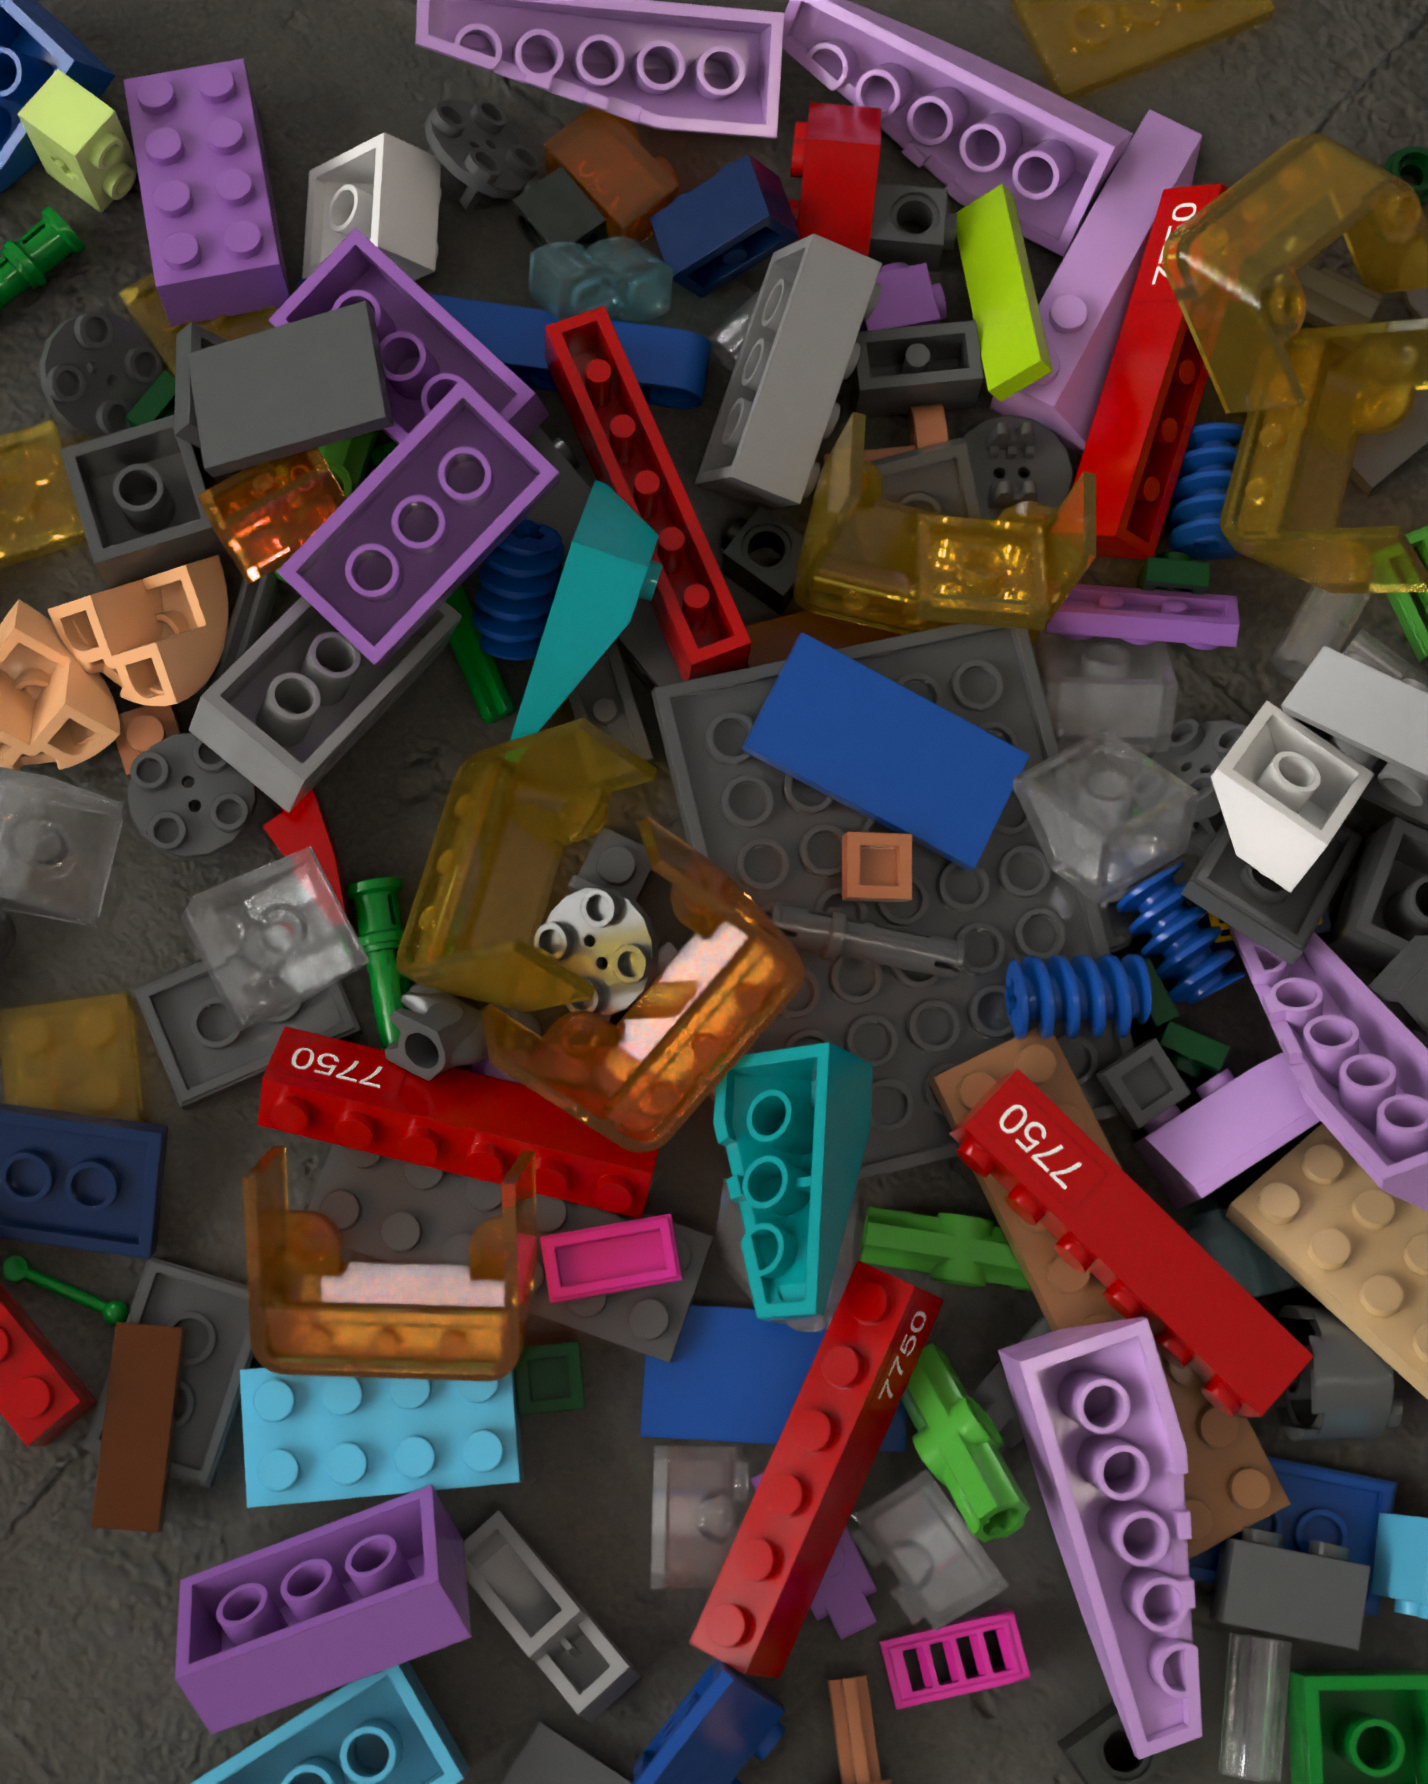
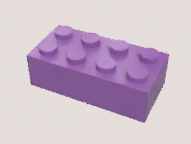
[123,58,290,327]
[268,227,550,445]
[277,378,560,669]
[175,1485,471,1735]

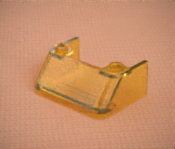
[1163,133,1428,413]
[1220,318,1428,594]
[794,412,1096,645]
[396,718,657,1012]

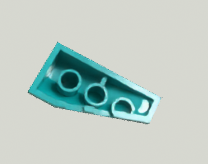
[506,480,663,756]
[713,1042,873,1321]

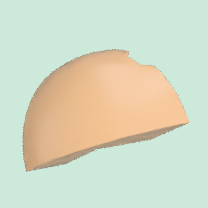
[47,555,228,706]
[0,599,120,776]

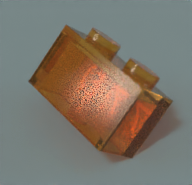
[544,107,680,256]
[197,448,347,584]

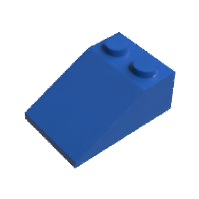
[0,0,115,194]
[632,1658,786,1784]

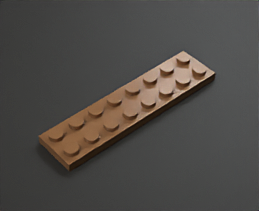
[927,1027,1291,1559]

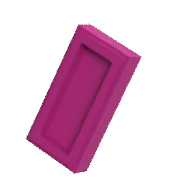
[540,1213,683,1305]

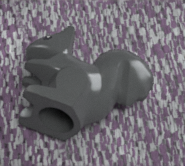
[385,974,544,1081]

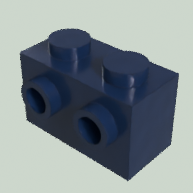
[650,154,800,298]

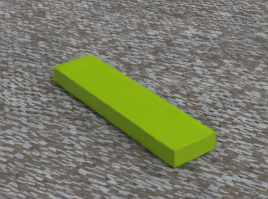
[956,184,1053,402]

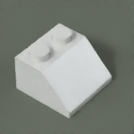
[302,132,441,281]
[1211,700,1375,893]

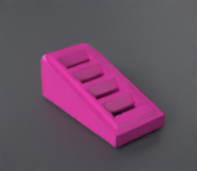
[878,1607,1031,1710]

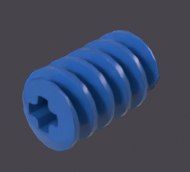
[1169,422,1250,560]
[472,519,564,661]
[1116,862,1247,1006]
[1005,954,1152,1040]

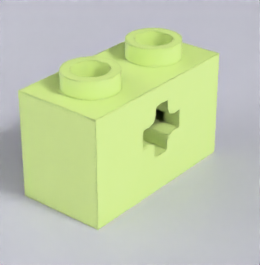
[18,69,138,213]

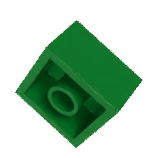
[1285,1668,1428,1784]

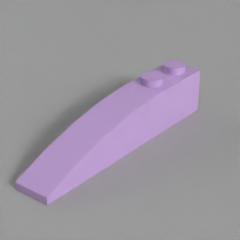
[415,0,784,139]
[782,0,1133,257]
[990,109,1203,454]
[1230,926,1428,1211]
[1133,1052,1321,1210]
[998,1317,1203,1760]

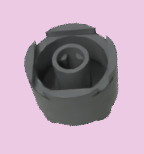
[1273,1305,1403,1441]

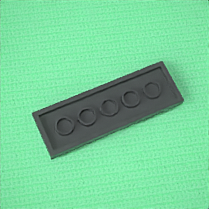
[300,1144,714,1363]

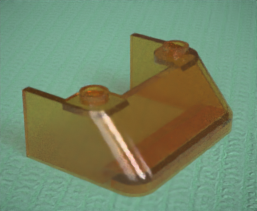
[482,816,805,1153]
[243,1146,537,1381]

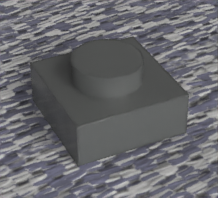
[1095,1038,1191,1130]

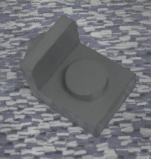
[568,826,659,903]

